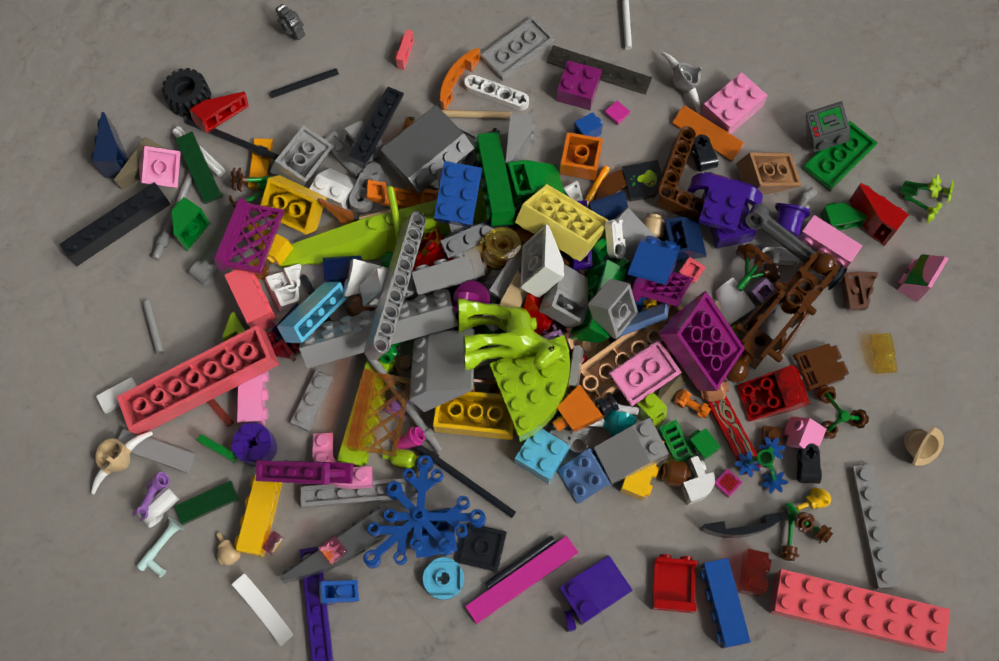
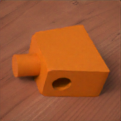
[552,385,603,433]

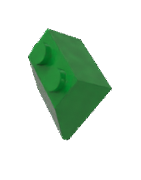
[172,197,211,252]

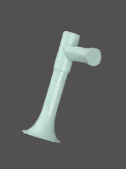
[136,517,185,578]

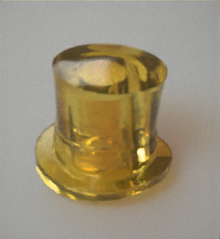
[483,227,521,269]

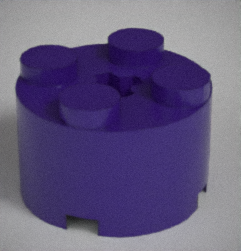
[232,423,277,467]

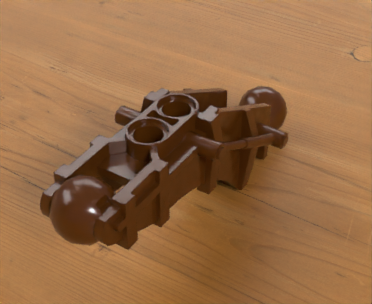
[726,250,840,383]

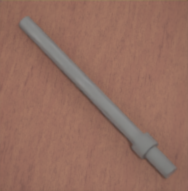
[152,170,193,260]
[367,358,443,453]

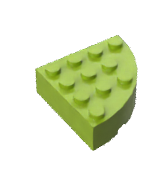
[490,335,570,442]

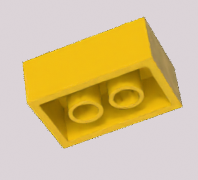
[260,175,327,235]

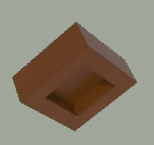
[761,426,784,446]

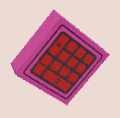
[714,469,743,498]

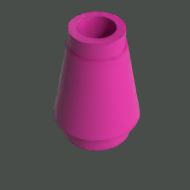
[395,427,425,449]

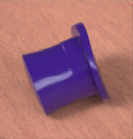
[775,203,810,238]

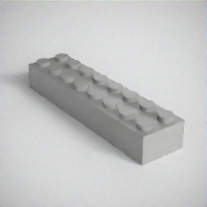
[299,290,458,368]

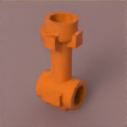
[674,389,711,419]

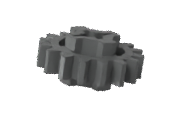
[275,4,305,41]

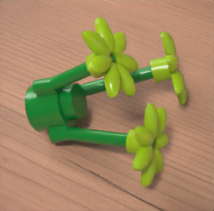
[901,174,954,223]

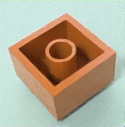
[560,132,603,181]

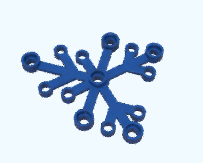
[363,455,486,569]

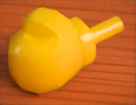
[796,487,831,510]

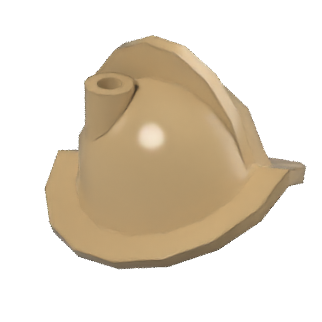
[904,426,944,466]

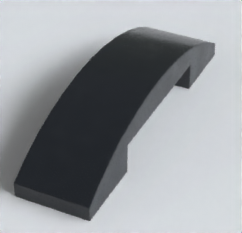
[701,512,786,538]

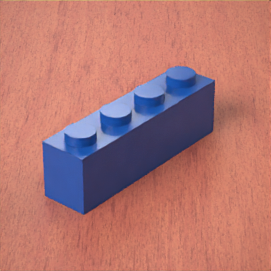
[699,558,751,649]

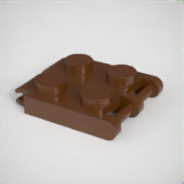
[793,343,849,392]

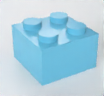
[515,429,570,484]

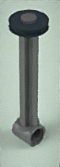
[745,204,847,290]

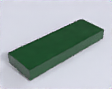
[174,480,239,525]

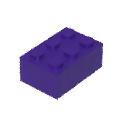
[701,190,756,249]

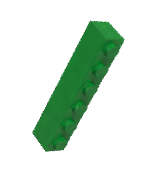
[474,132,515,226]

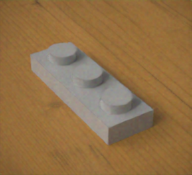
[290,371,334,432]

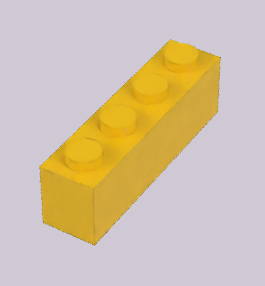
[234,474,283,558]

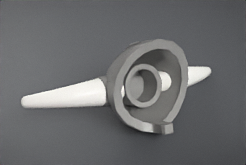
[661,52,703,114]

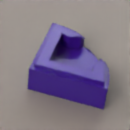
[564,610,576,632]

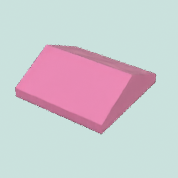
[139,146,181,188]

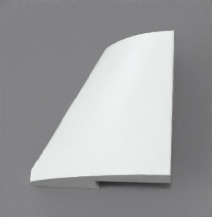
[715,278,756,326]

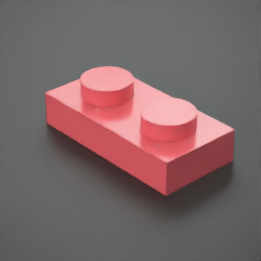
[394,30,414,70]

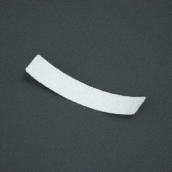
[232,574,293,646]

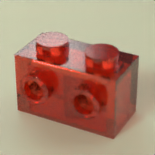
[738,548,771,597]

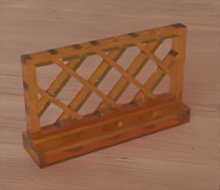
[347,369,411,457]

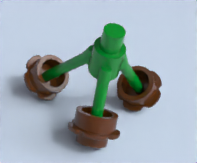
[817,385,869,439]
[779,502,833,561]

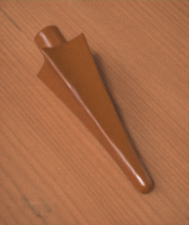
[317,198,357,225]

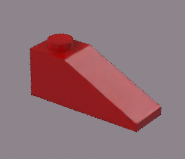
[189,91,249,133]

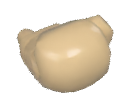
[216,532,241,566]

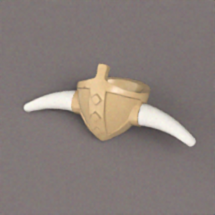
[91,432,153,494]

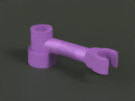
[132,472,170,522]

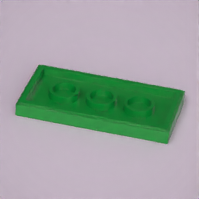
[802,121,878,192]

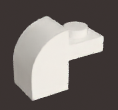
[681,456,715,505]

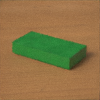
[196,435,238,463]

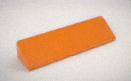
[672,105,744,162]

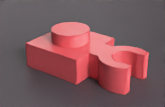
[679,257,706,284]

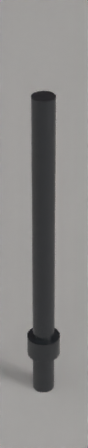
[186,118,279,161]
[415,445,516,518]

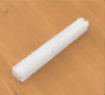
[172,126,225,177]

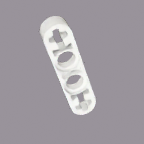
[464,75,529,111]

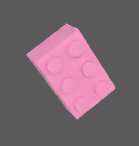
[701,72,768,134]

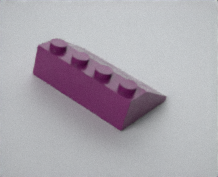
[659,291,745,391]

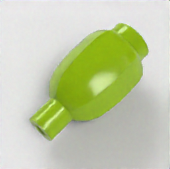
[382,449,419,470]

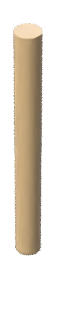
[442,110,512,119]

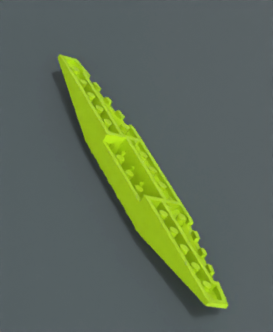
[278,190,523,268]

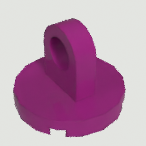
[453,281,490,316]

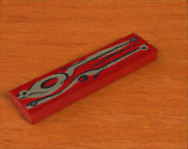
[708,396,762,475]

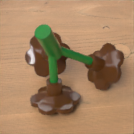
[735,243,780,292]

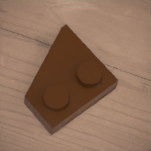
[841,272,878,311]

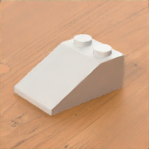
[520,224,564,298]

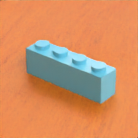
[277,282,348,343]

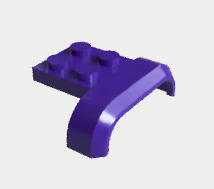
[688,172,764,234]

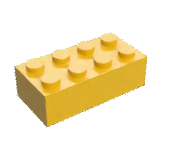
[433,392,514,440]

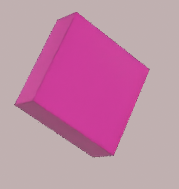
[605,100,630,125]

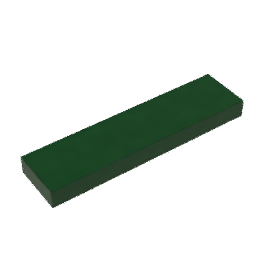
[176,131,223,204]

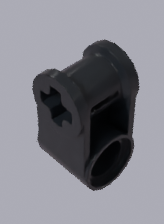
[691,134,718,172]
[797,444,822,484]

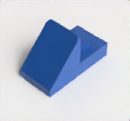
[319,580,359,605]

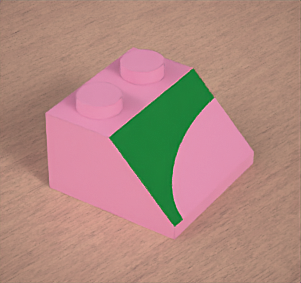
[898,254,949,302]

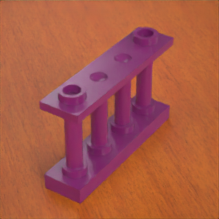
[256,460,353,485]

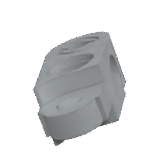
[349,162,384,213]

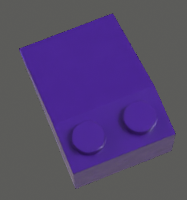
[559,556,633,625]

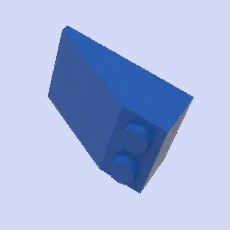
[628,235,680,285]

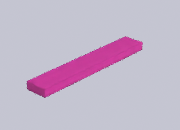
[465,536,579,624]

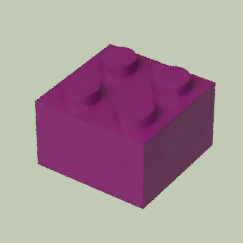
[556,61,602,110]

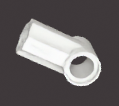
[137,487,179,528]

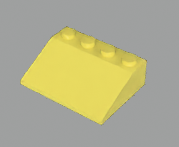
[515,184,609,262]

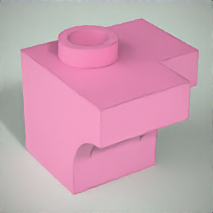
[784,417,826,449]

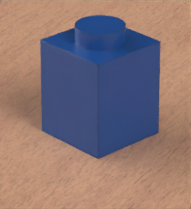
[574,112,603,137]

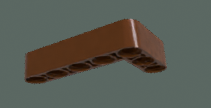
[653,126,704,221]

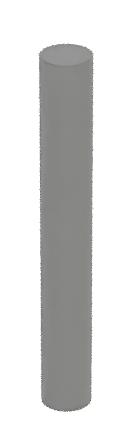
[143,300,164,354]

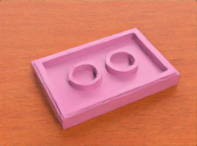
[609,340,682,407]

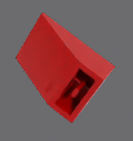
[849,183,909,246]
[737,365,811,422]

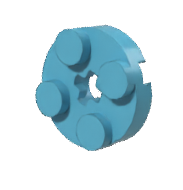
[423,557,464,600]

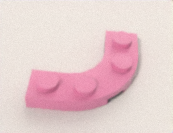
[313,433,373,489]

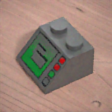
[806,101,850,152]

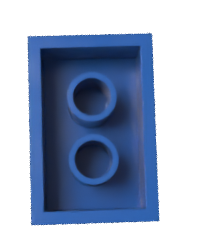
[434,161,482,228]

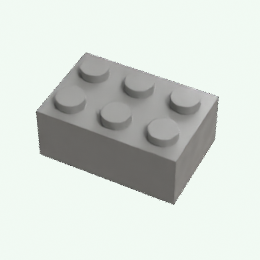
[412,253,477,295]

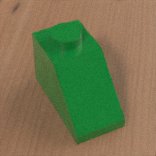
[820,202,868,231]

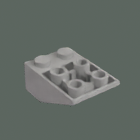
[539,264,588,329]

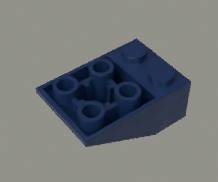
[91,112,128,178]

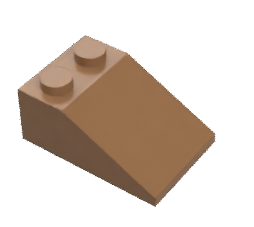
[736,153,802,195]

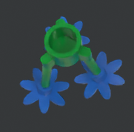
[734,437,788,494]

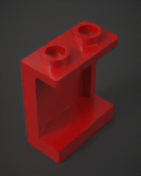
[652,554,698,613]

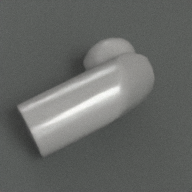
[797,188,817,209]

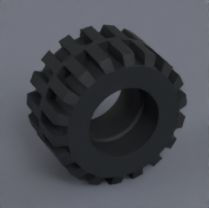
[162,68,212,118]

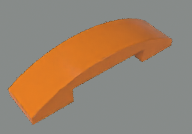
[440,48,480,110]
[366,180,439,209]

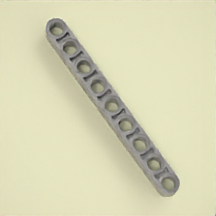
[364,211,426,360]

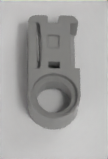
[550,426,588,455]

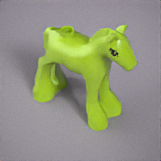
[457,299,568,371]

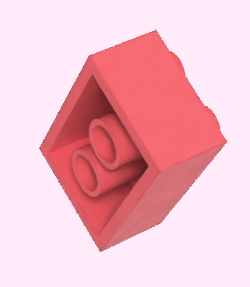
[225,270,277,331]

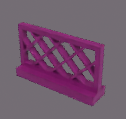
[214,198,284,274]
[632,272,694,307]

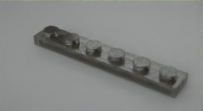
[547,45,652,95]

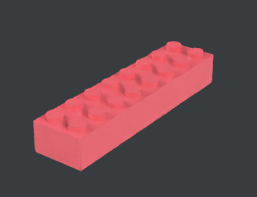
[117,325,279,435]
[769,569,950,653]

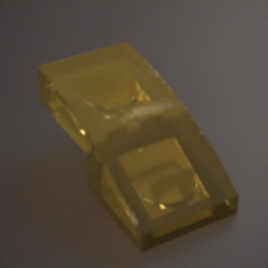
[870,333,897,374]

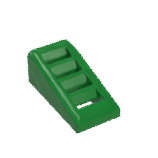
[657,419,694,462]

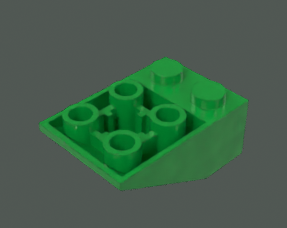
[506,160,565,205]

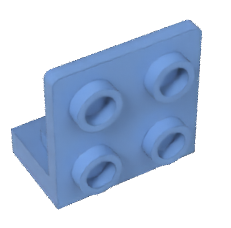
[558,448,617,504]

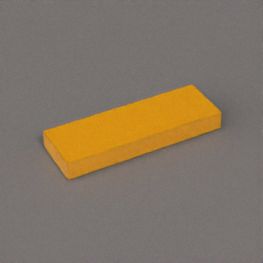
[248,138,273,190]

